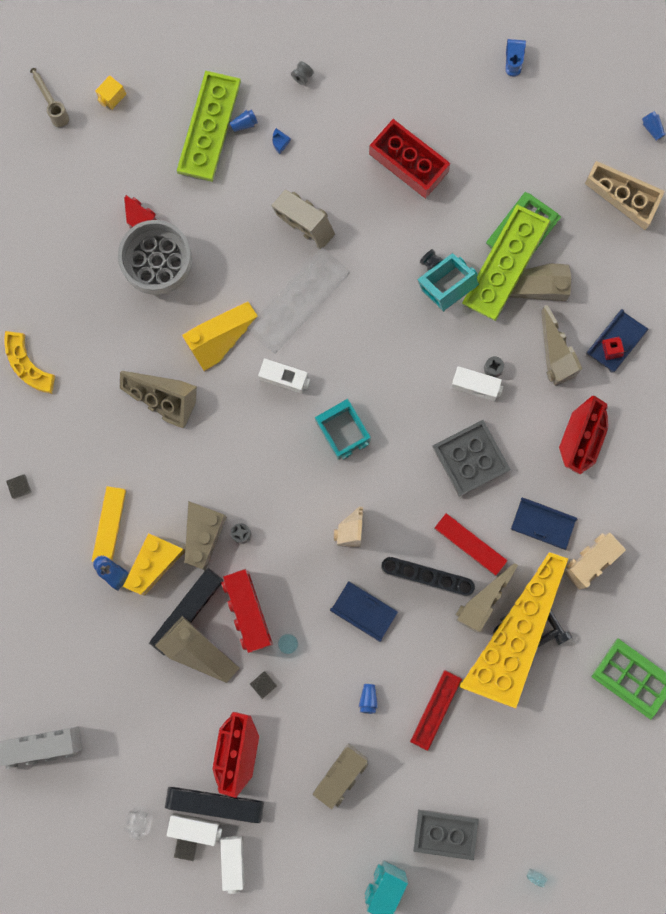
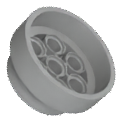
[118,220,192,295]

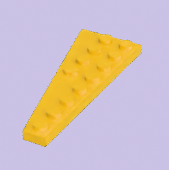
[460,552,568,709]

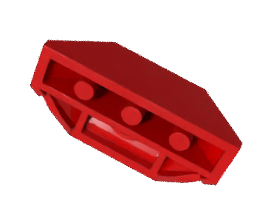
[559,396,608,475]
[212,712,259,797]

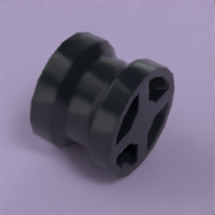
[420,249,443,271]

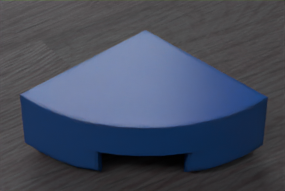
[272,128,291,154]

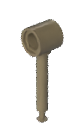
[30,68,69,127]

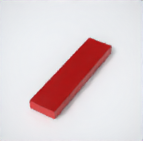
[434,513,508,576]
[410,670,462,751]

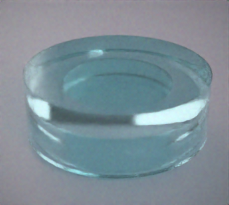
[278,634,298,654]
[526,869,548,887]

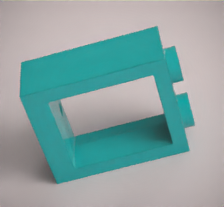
[417,253,479,312]
[315,398,371,460]

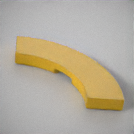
[4,331,55,394]

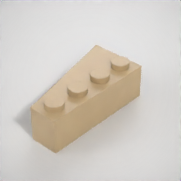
[585,161,665,230]

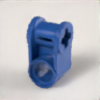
[505,39,526,77]
[93,556,129,591]

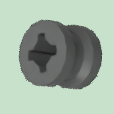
[291,61,314,85]
[484,356,504,378]
[231,523,251,544]

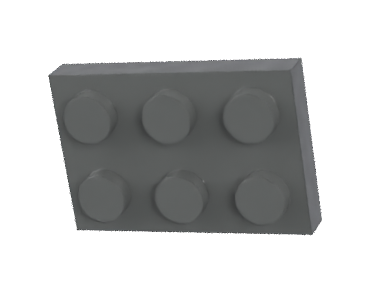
[413,809,479,861]

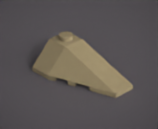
[509,263,571,302]
[541,305,583,386]
[120,371,197,428]
[455,563,518,633]
[155,616,240,683]

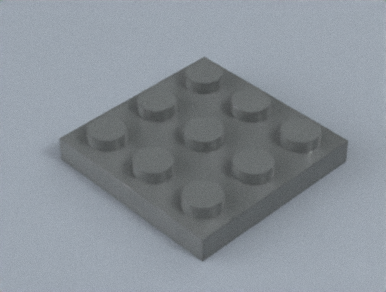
[432,420,511,497]

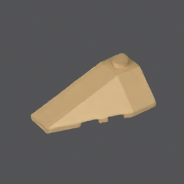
[334,507,363,547]

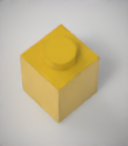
[95,75,126,110]

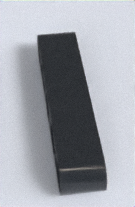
[381,557,475,597]
[149,568,224,656]
[164,787,264,823]

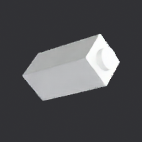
[258,358,310,394]
[451,366,503,401]
[167,813,222,846]
[220,836,245,894]

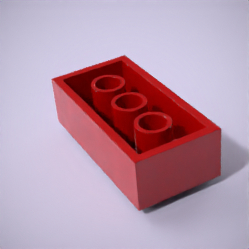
[369,119,451,199]
[221,569,273,653]

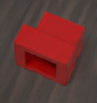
[602,337,624,360]

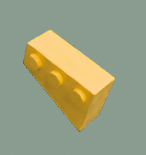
[123,533,185,596]

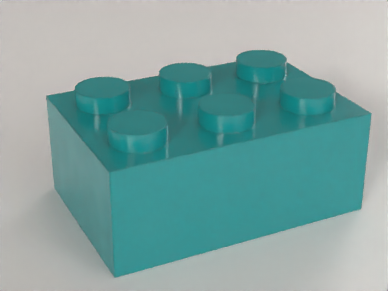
[364,861,408,914]

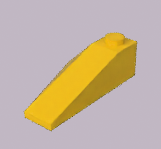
[182,301,258,372]

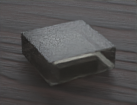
[6,474,32,499]
[250,671,277,699]
[174,839,197,861]

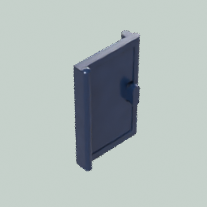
[586,309,649,373]
[511,497,578,550]
[330,581,398,642]

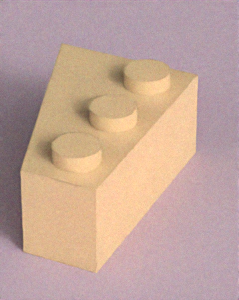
[564,533,626,590]

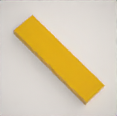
[91,486,126,562]

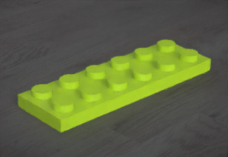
[176,70,241,182]
[462,205,551,321]

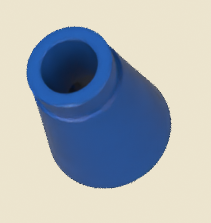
[230,109,258,132]
[642,111,666,141]
[358,684,378,714]

